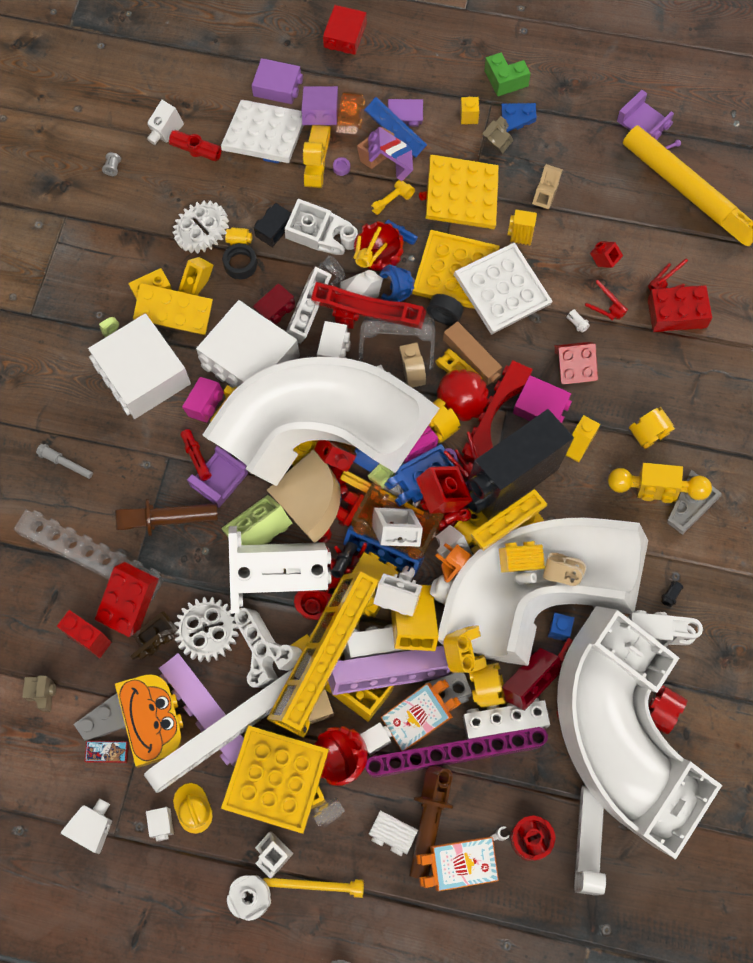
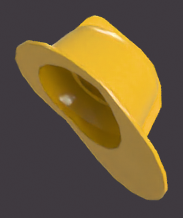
[173,783,213,834]

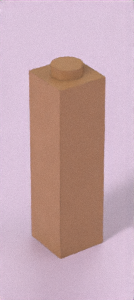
[443,321,502,386]

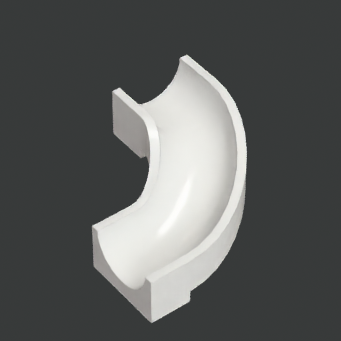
[203,357,440,486]
[438,518,648,666]
[557,606,722,859]

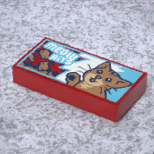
[85,741,129,763]

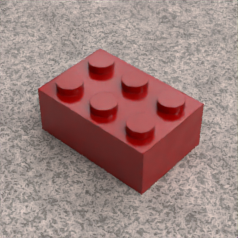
[648,285,712,332]
[95,562,159,637]

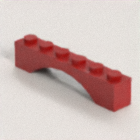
[311,282,426,329]
[462,360,533,463]

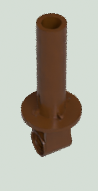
[115,499,218,536]
[409,766,454,879]

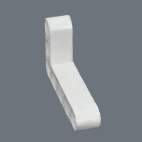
[574,785,606,895]

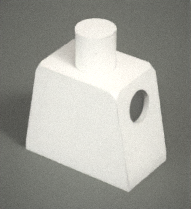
[147,100,184,145]
[61,798,112,854]

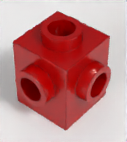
[333,309,360,329]

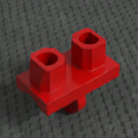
[336,491,367,527]

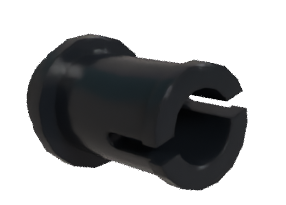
[661,581,683,607]

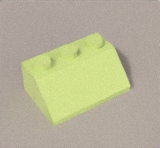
[221,495,293,545]

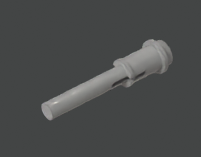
[36,444,93,479]

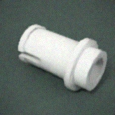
[566,309,590,333]

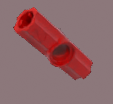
[169,130,222,162]

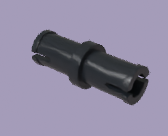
[331,541,358,578]

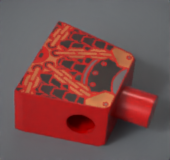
[314,440,356,472]

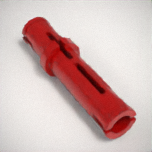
[180,429,212,481]

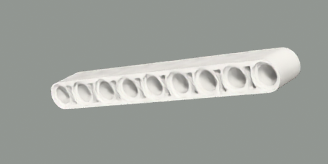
[144,669,293,793]

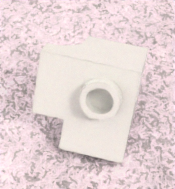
[435,525,473,558]
[255,831,293,879]

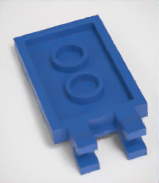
[384,444,455,507]

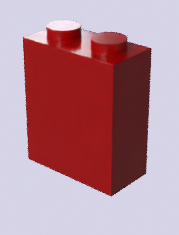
[323,5,367,55]
[56,610,112,659]

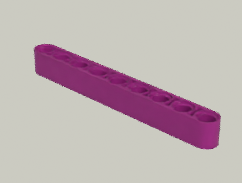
[365,727,548,778]

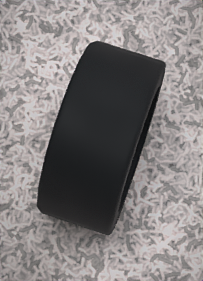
[222,243,258,280]
[427,294,464,325]

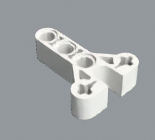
[234,608,302,688]

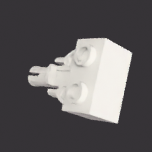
[373,566,422,616]

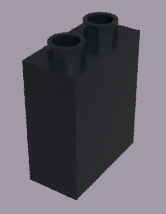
[466,409,574,520]

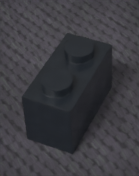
[254,203,291,248]

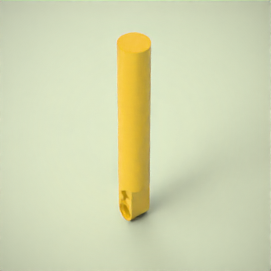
[623,125,753,246]

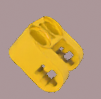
[443,625,487,673]

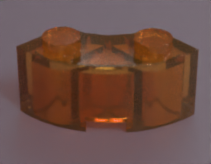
[336,92,366,134]

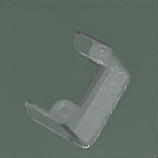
[359,316,436,369]

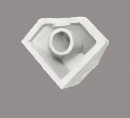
[340,270,383,298]

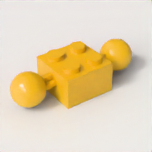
[608,463,712,503]

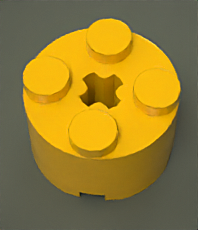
[429,399,460,443]
[629,407,675,449]
[469,663,506,708]

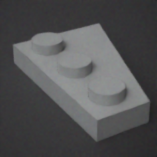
[667,470,722,535]
[74,693,126,741]

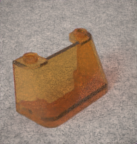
[351,483,444,559]

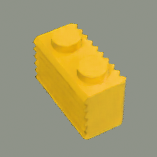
[508,209,537,246]
[499,541,545,573]

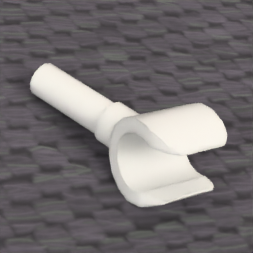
[490,826,510,841]

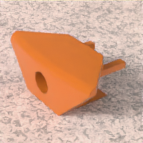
[435,543,472,583]

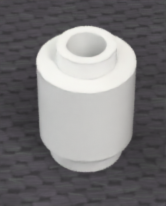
[340,225,358,250]

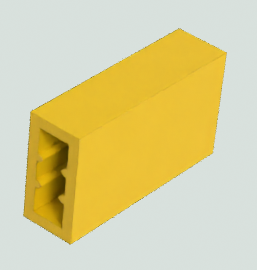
[391,585,439,651]

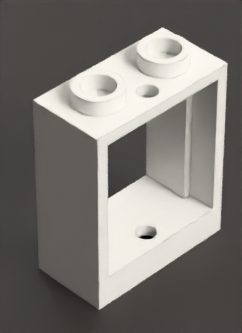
[372,508,423,547]

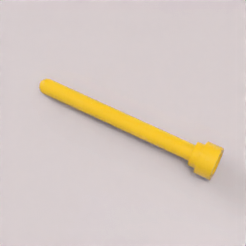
[263,878,364,898]

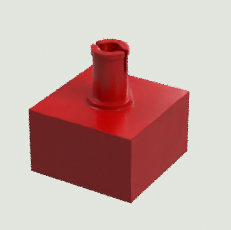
[416,466,473,514]

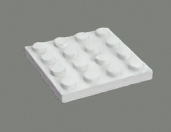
[221,100,304,163]
[453,242,553,335]

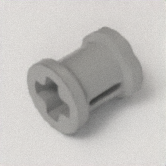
[102,152,121,176]

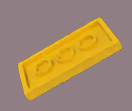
[133,283,213,336]

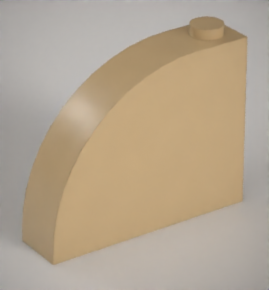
[267,450,341,543]

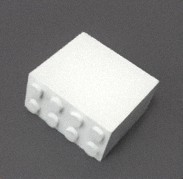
[196,300,300,388]
[88,313,191,419]

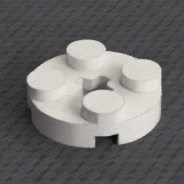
[227,875,271,921]

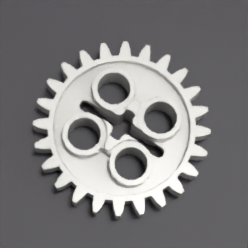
[173,200,229,254]
[174,597,239,662]

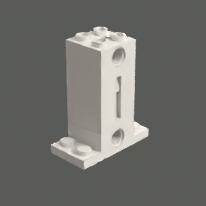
[229,526,331,613]

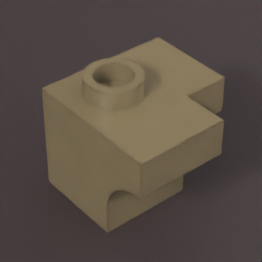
[482,116,513,154]
[22,676,56,712]

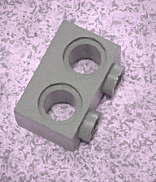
[425,673,472,704]

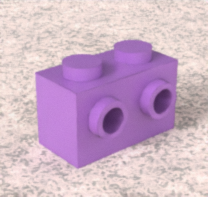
[387,99,423,127]

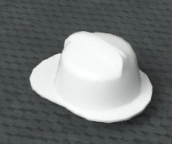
[430,575,457,605]

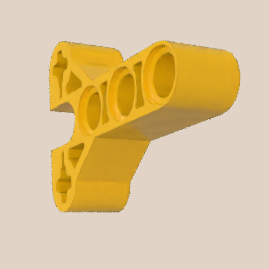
[303,125,330,188]

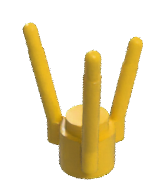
[353,227,388,268]

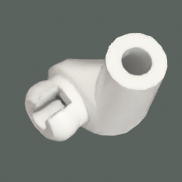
[515,571,537,585]

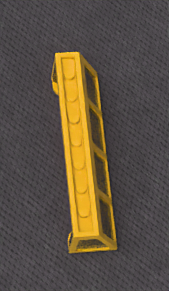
[267,572,379,738]

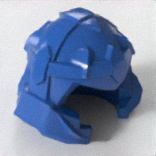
[379,264,415,302]

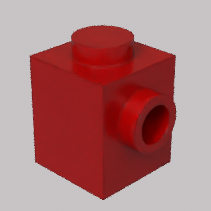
[590,241,623,268]

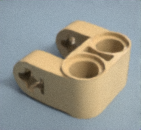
[543,553,586,586]

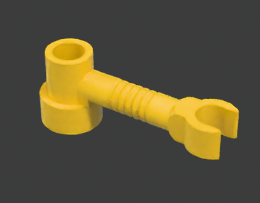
[371,180,415,215]

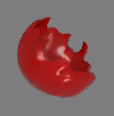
[354,221,404,271]
[437,369,489,422]
[313,726,368,786]

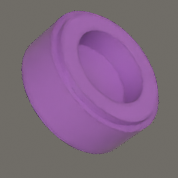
[333,157,350,176]

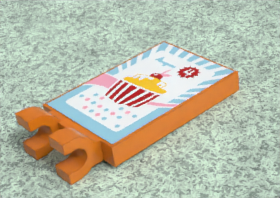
[381,679,461,751]
[416,836,499,892]

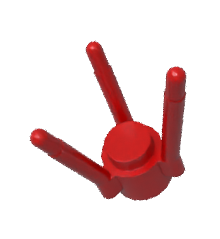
[648,259,688,292]
[585,280,628,321]
[444,431,478,480]
[334,542,367,573]

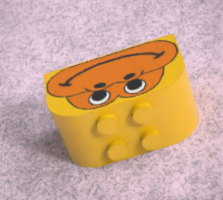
[115,675,183,768]

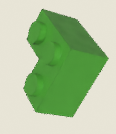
[484,52,531,97]

